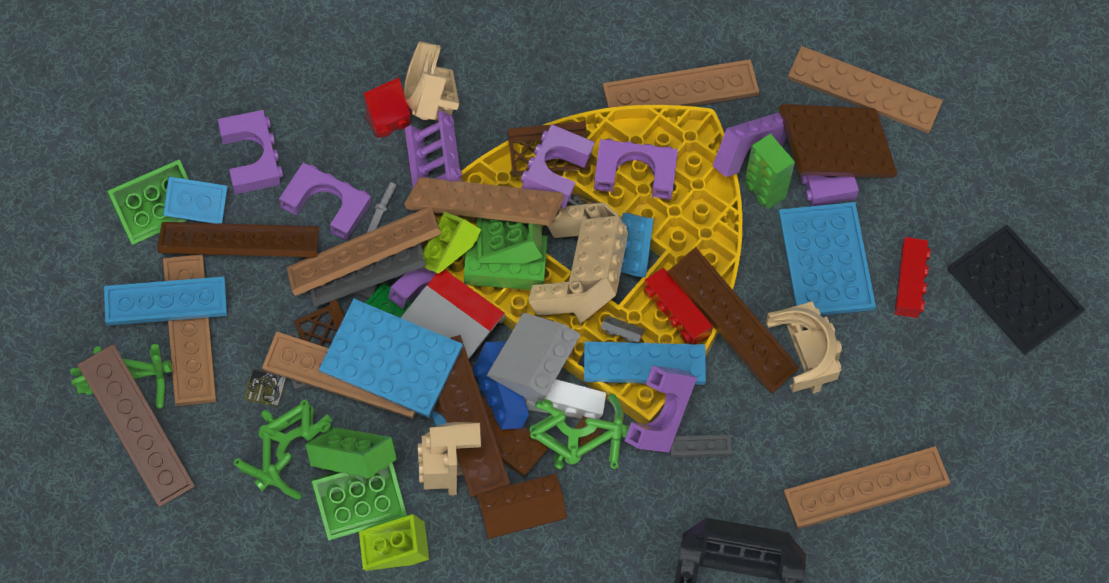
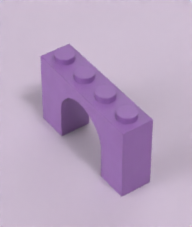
[218,110,283,194]
[713,113,787,177]
[521,124,595,208]
[594,139,678,200]
[279,163,371,241]
[800,175,859,206]
[388,267,436,310]
[625,365,697,452]

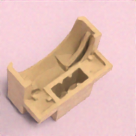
[404,41,459,122]
[766,301,842,393]
[418,422,481,495]

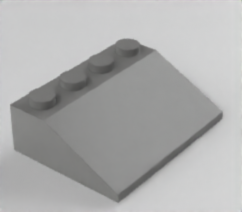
[487,313,581,403]

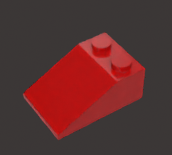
[363,78,411,138]

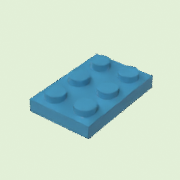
[163,177,227,223]
[621,213,653,277]

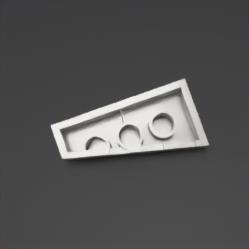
[524,379,606,421]

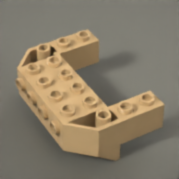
[529,202,628,322]

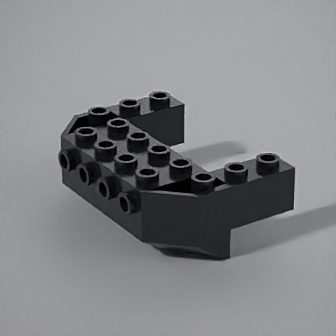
[674,518,806,583]

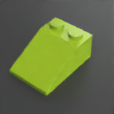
[423,212,481,274]
[359,514,429,571]

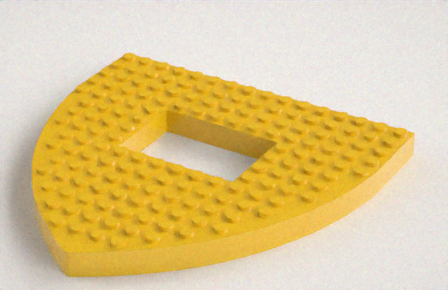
[422,105,742,424]

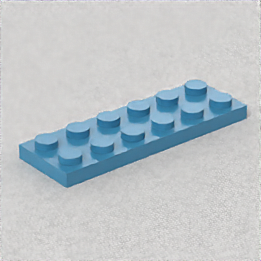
[104,277,227,326]
[584,341,706,385]

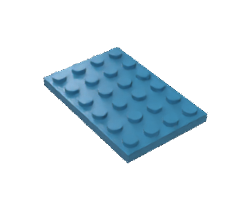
[778,202,876,316]
[319,299,463,418]

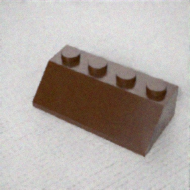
[477,473,567,539]

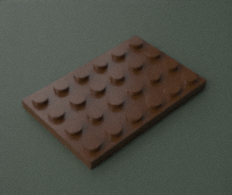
[779,104,897,178]

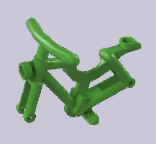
[70,344,173,409]
[529,393,630,469]
[234,400,332,500]

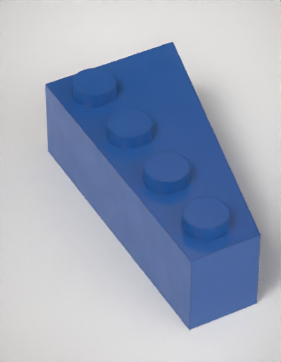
[473,341,529,429]

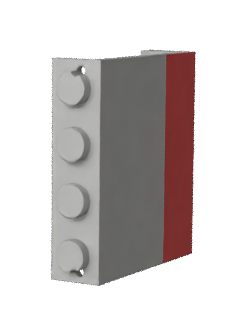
[401,269,506,359]

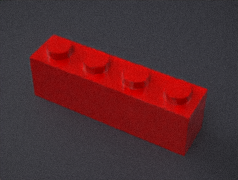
[894,237,931,318]
[643,267,713,344]

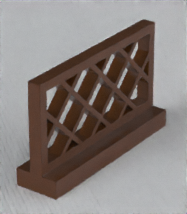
[507,121,591,177]
[294,299,345,391]

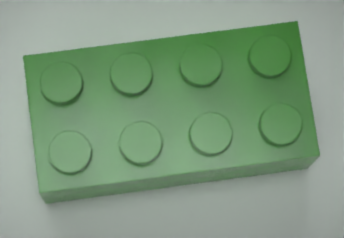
[744,133,795,209]
[305,427,397,478]

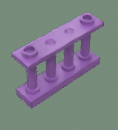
[405,110,462,188]

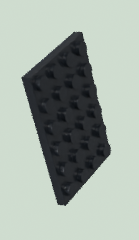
[948,225,1085,355]

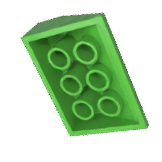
[106,159,189,245]
[477,217,543,264]
[464,235,547,290]
[310,463,407,541]

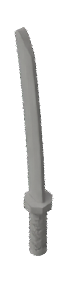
[367,182,397,233]

